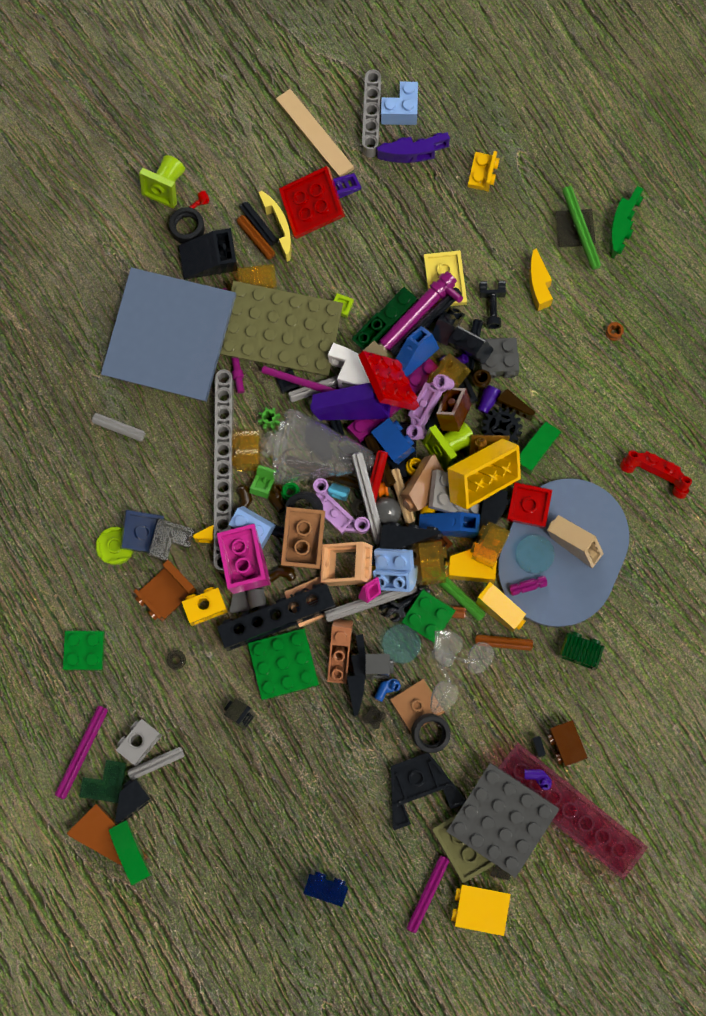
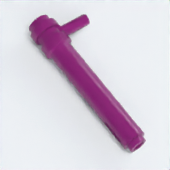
[378,271,463,351]

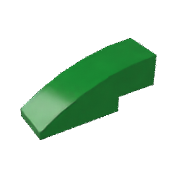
[520,422,561,475]
[109,820,153,885]

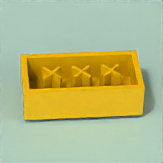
[447,439,521,510]

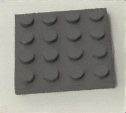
[446,762,560,878]

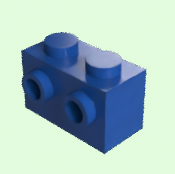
[371,418,415,464]

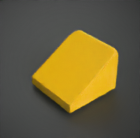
[193,525,214,543]

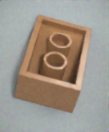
[281,507,325,570]

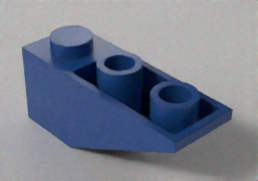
[396,326,439,377]
[419,512,480,539]

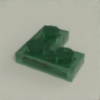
[79,760,127,803]

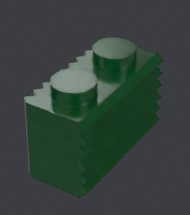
[558,631,605,670]

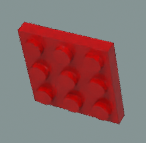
[279,166,345,239]
[358,351,420,410]

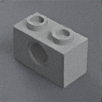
[116,719,162,766]

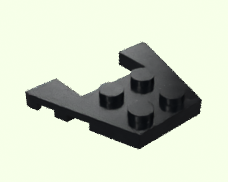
[391,753,466,831]

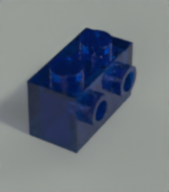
[303,871,349,907]

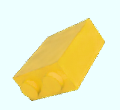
[451,885,511,936]

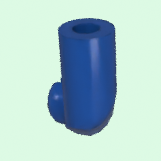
[374,679,401,702]

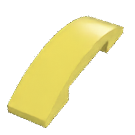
[259,191,292,262]

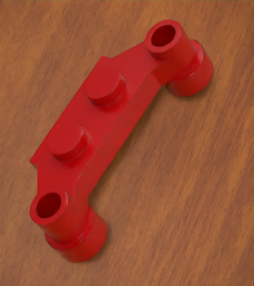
[620,450,692,499]

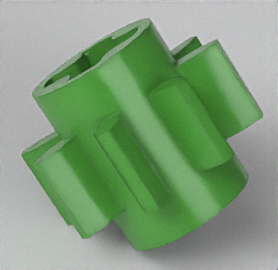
[258,407,281,431]

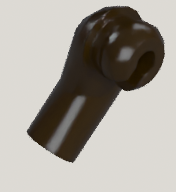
[268,566,296,583]

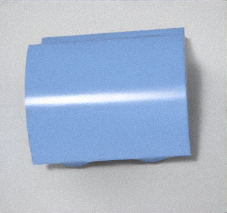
[373,548,418,592]

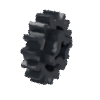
[481,407,523,443]

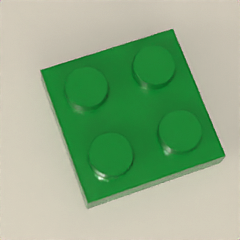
[402,589,456,643]
[63,631,105,671]

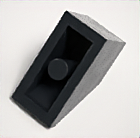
[115,779,153,824]

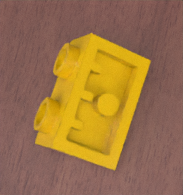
[468,151,500,192]

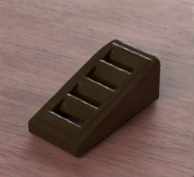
[496,389,535,421]

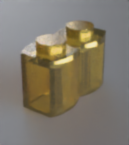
[232,431,260,471]
[470,522,510,569]

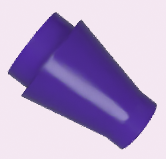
[477,385,501,414]

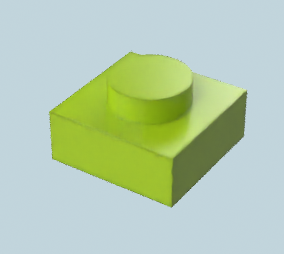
[334,293,354,318]

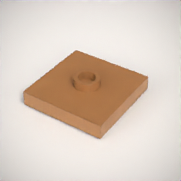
[390,679,445,733]

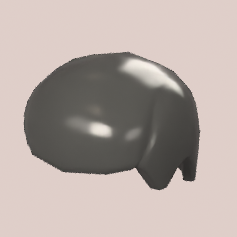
[376,497,401,525]

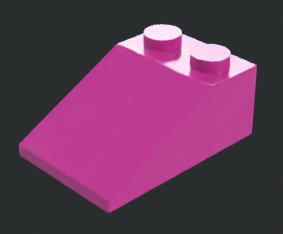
[217,524,271,594]

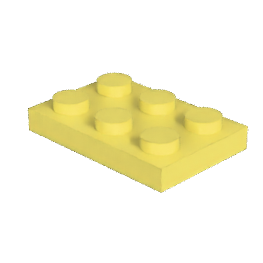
[424,250,467,308]

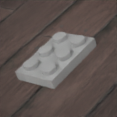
[428,469,482,514]

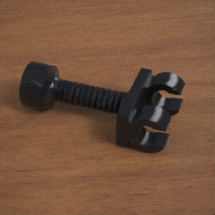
[479,280,506,329]
[379,584,431,622]

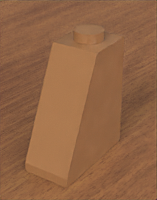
[400,454,444,512]

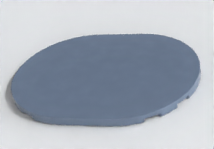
[498,479,629,627]

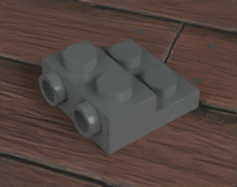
[480,338,519,379]

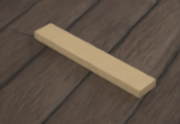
[276,89,354,177]

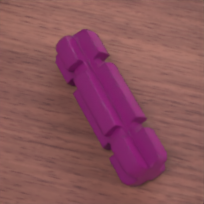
[509,576,548,596]

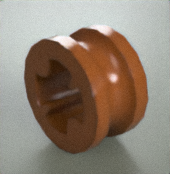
[606,322,624,341]

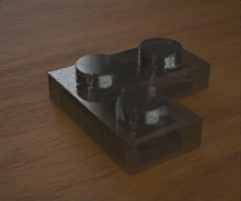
[147,518,195,561]

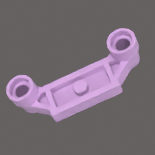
[406,374,455,440]
[313,478,370,534]

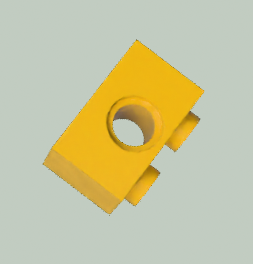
[182,587,228,626]

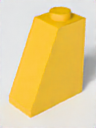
[444,541,498,583]
[476,582,526,632]

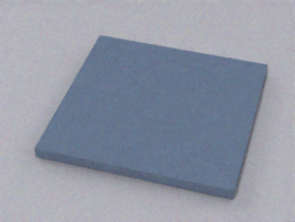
[101,267,237,402]

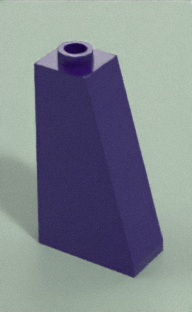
[310,383,390,420]

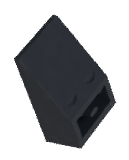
[179,228,238,280]

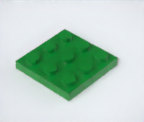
[248,628,319,701]

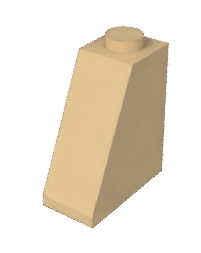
[547,515,604,568]

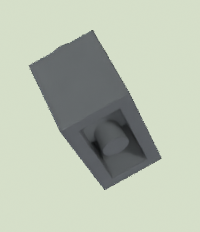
[366,654,394,679]

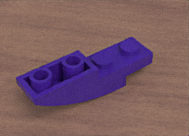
[377,132,450,163]

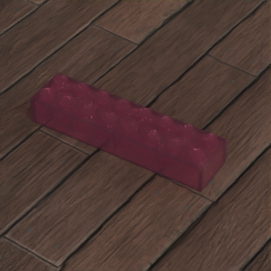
[498,743,648,880]

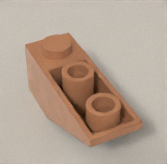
[327,619,353,684]

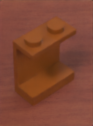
[134,560,196,622]

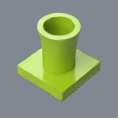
[139,155,185,209]
[422,422,474,472]

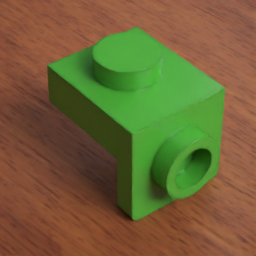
[249,465,276,499]

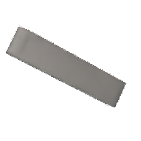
[362,69,381,158]

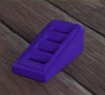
[333,173,362,199]

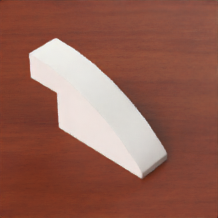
[328,343,370,389]

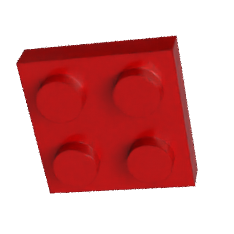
[507,482,553,528]

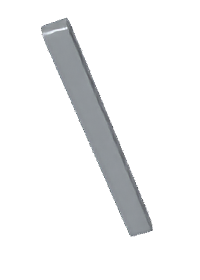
[214,369,234,574]

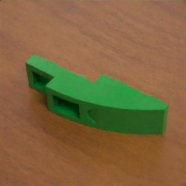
[609,186,644,259]

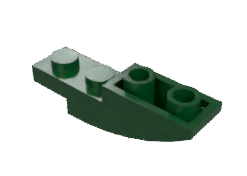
[352,287,418,350]

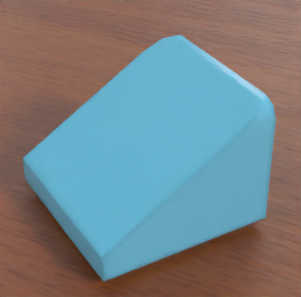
[328,483,350,501]

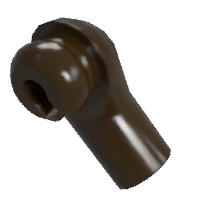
[268,483,285,513]
[236,485,253,510]

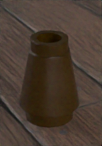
[472,369,491,391]

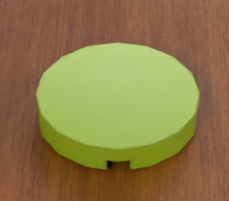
[96,527,134,565]

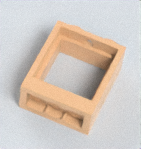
[320,542,373,586]

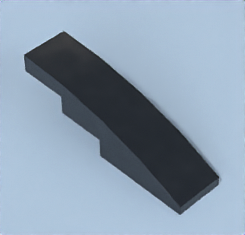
[347,634,366,718]

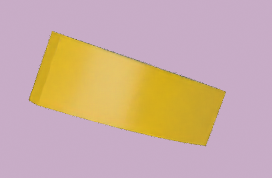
[529,248,553,311]

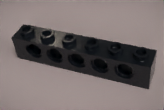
[217,583,336,651]

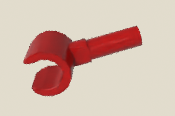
[189,191,209,209]

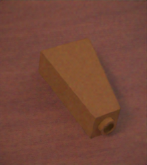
[67,804,149,866]

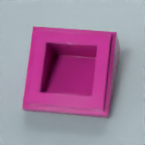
[358,577,381,603]

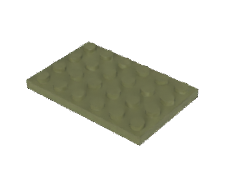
[220,281,343,377]

